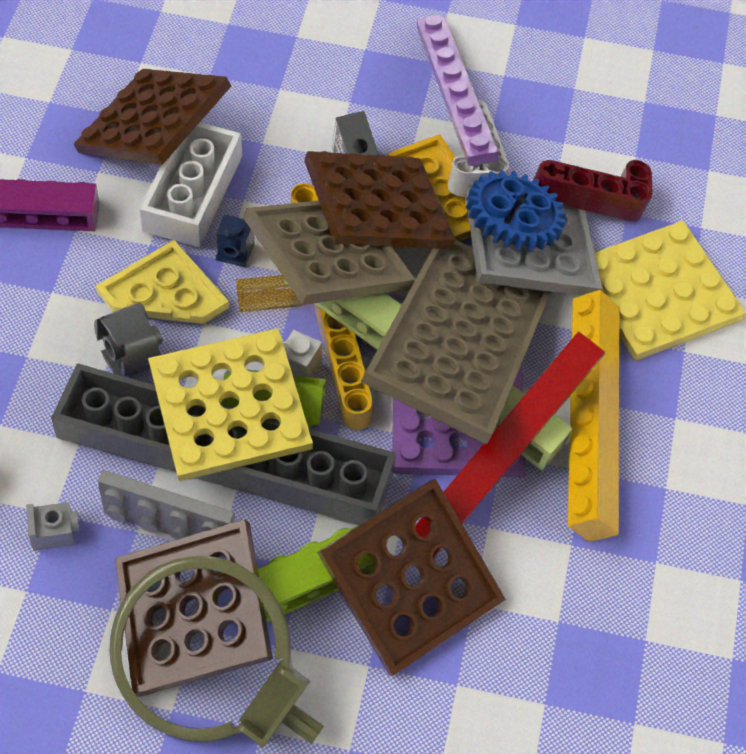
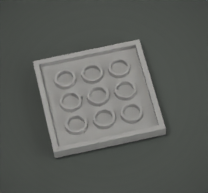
[465,185,602,295]

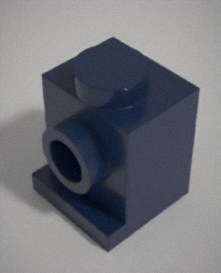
[216,214,255,267]

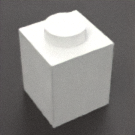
[284,329,322,378]

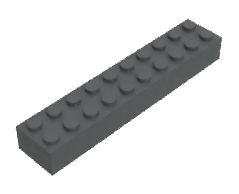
[51,363,396,525]

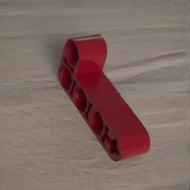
[533,160,653,221]

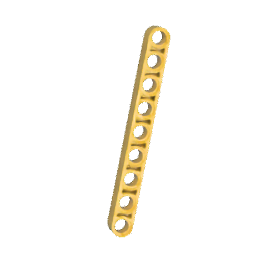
[291,183,372,430]

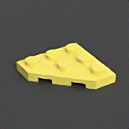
[96,240,229,324]

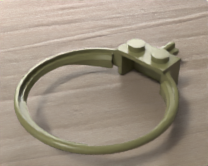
[109,556,324,748]

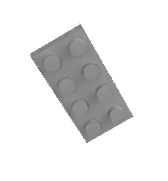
[97,470,235,540]

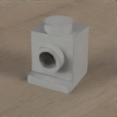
[26,502,80,551]

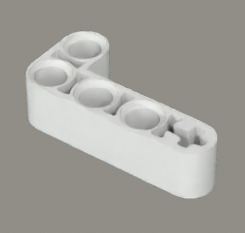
[448,99,509,197]

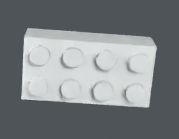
[139,122,242,248]

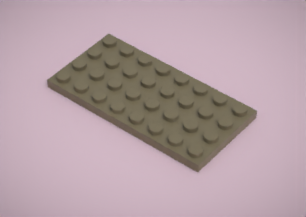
[361,240,551,444]

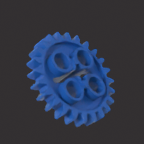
[466,170,566,252]

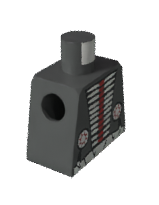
[331,111,379,181]

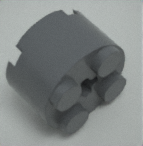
[94,302,163,377]

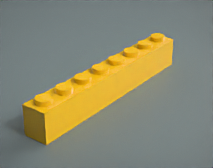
[568,290,620,542]

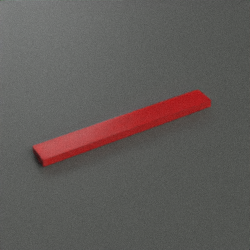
[415,331,605,559]

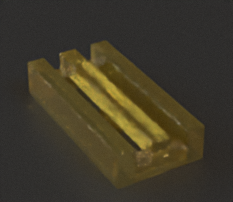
[236,275,302,312]

